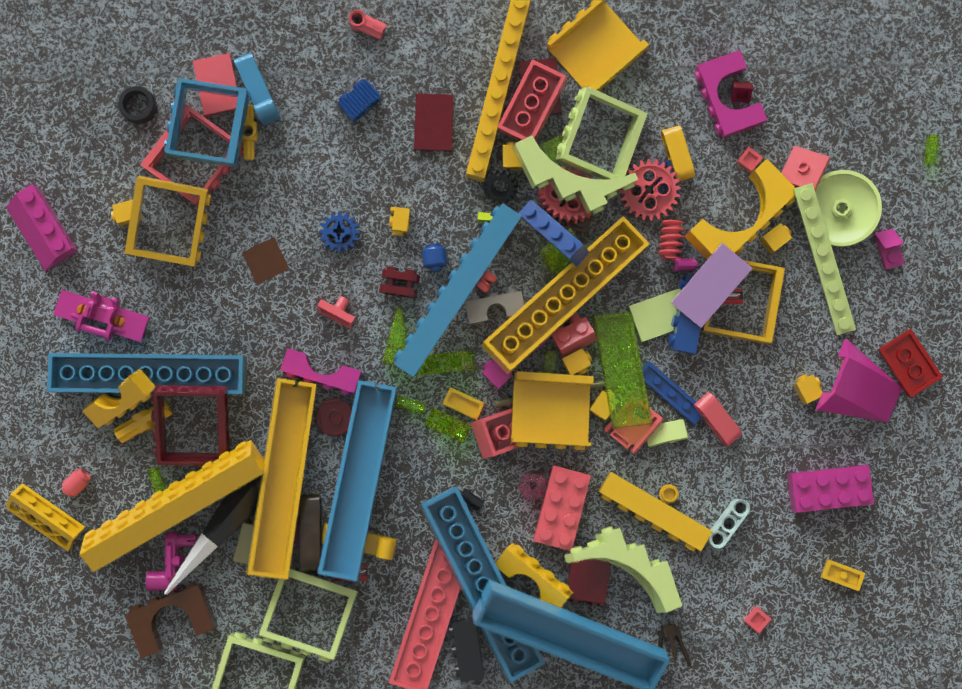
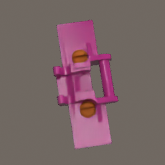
[53,290,149,342]

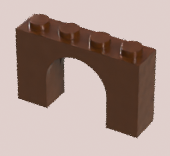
[124,582,218,659]

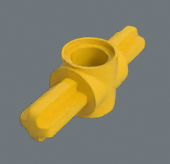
[242,104,259,161]

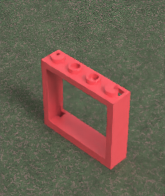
[140,104,243,207]

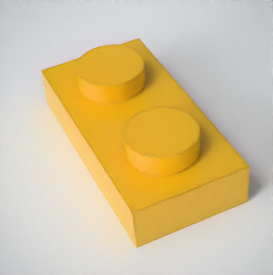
[821,559,865,591]

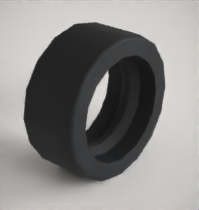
[118,86,157,124]

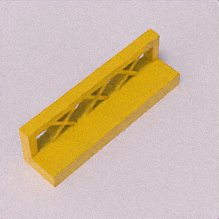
[6,483,85,552]

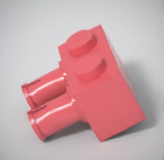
[552,312,597,358]

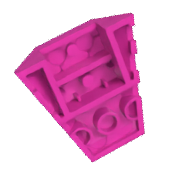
[815,339,902,423]

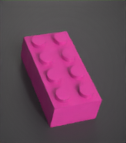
[787,465,874,513]

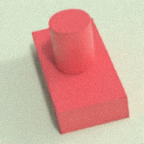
[317,296,355,329]

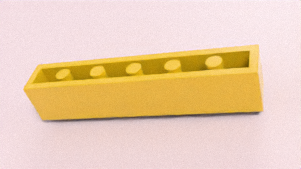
[598,472,712,552]

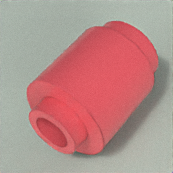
[62,468,91,497]

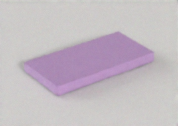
[671,243,753,328]

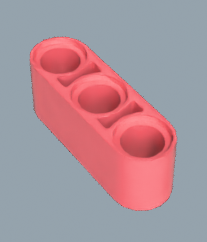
[694,392,742,447]

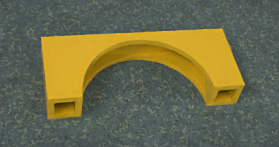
[684,159,796,260]

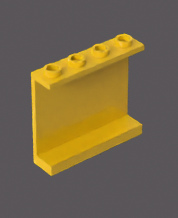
[546,0,649,91]
[511,371,594,450]

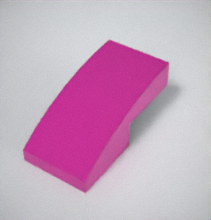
[672,258,698,272]

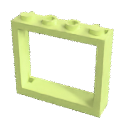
[555,86,648,180]
[259,569,358,662]
[212,632,306,689]

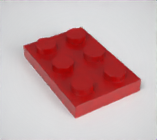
[877,329,943,398]

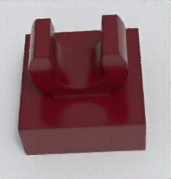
[731,80,753,102]

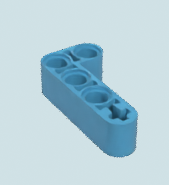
[234,52,281,126]

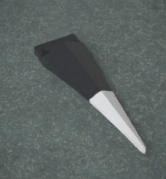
[164,475,261,595]

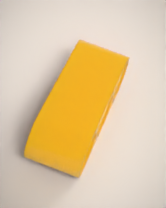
[661,125,695,181]

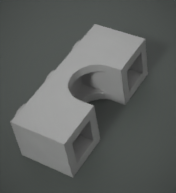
[465,289,524,326]

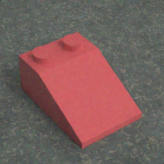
[471,408,518,459]

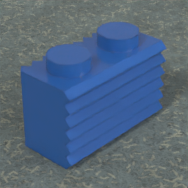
[338,79,382,124]

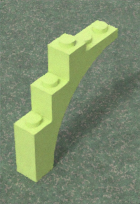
[513,136,638,215]
[564,526,682,613]

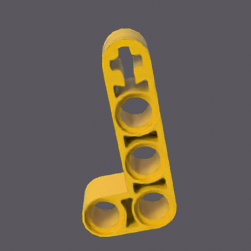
[321,523,398,560]

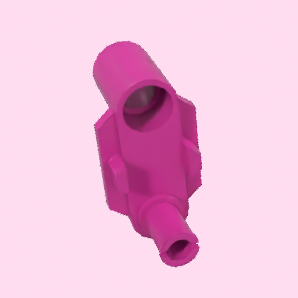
[146,531,198,591]

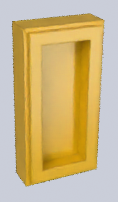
[442,387,485,420]

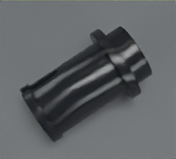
[461,488,485,511]

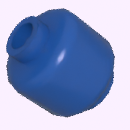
[422,243,448,272]

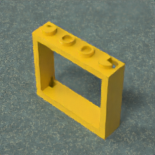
[124,176,211,266]
[701,260,785,345]

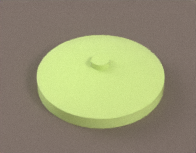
[815,170,882,247]

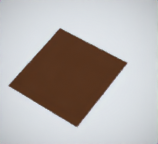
[242,237,289,284]

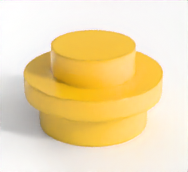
[659,484,679,504]

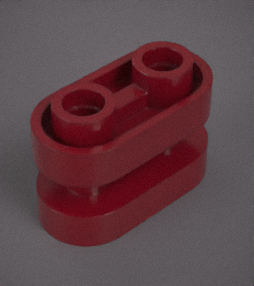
[379,266,420,299]

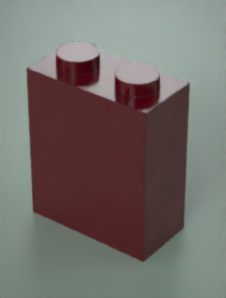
[567,559,611,606]

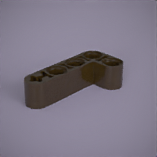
[300,494,322,574]

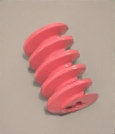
[658,219,685,261]

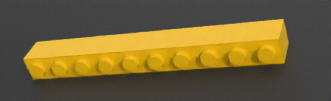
[466,0,531,182]

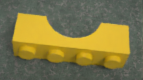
[82,369,156,428]
[495,543,573,608]

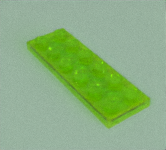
[593,312,652,429]

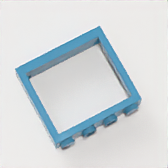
[164,78,250,168]

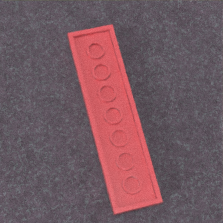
[389,539,460,689]

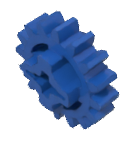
[319,211,361,253]

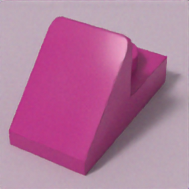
[874,229,905,270]

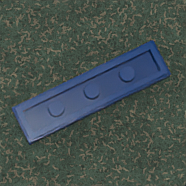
[636,361,702,426]

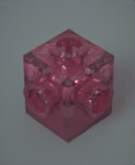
[516,471,547,501]

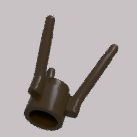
[658,624,691,666]

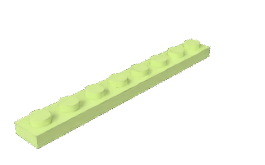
[793,183,856,335]

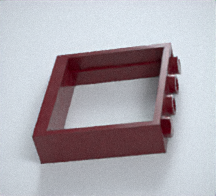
[150,385,230,466]

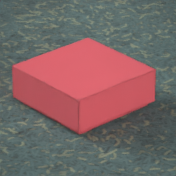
[736,147,764,173]
[743,606,771,634]

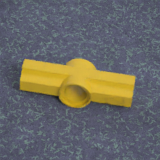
[114,400,174,443]

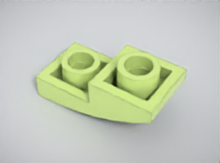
[647,419,689,448]

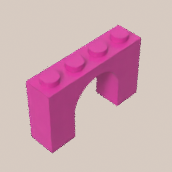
[694,50,767,139]

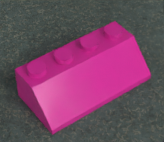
[6,184,78,271]

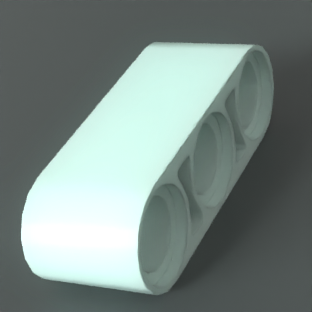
[707,499,750,548]

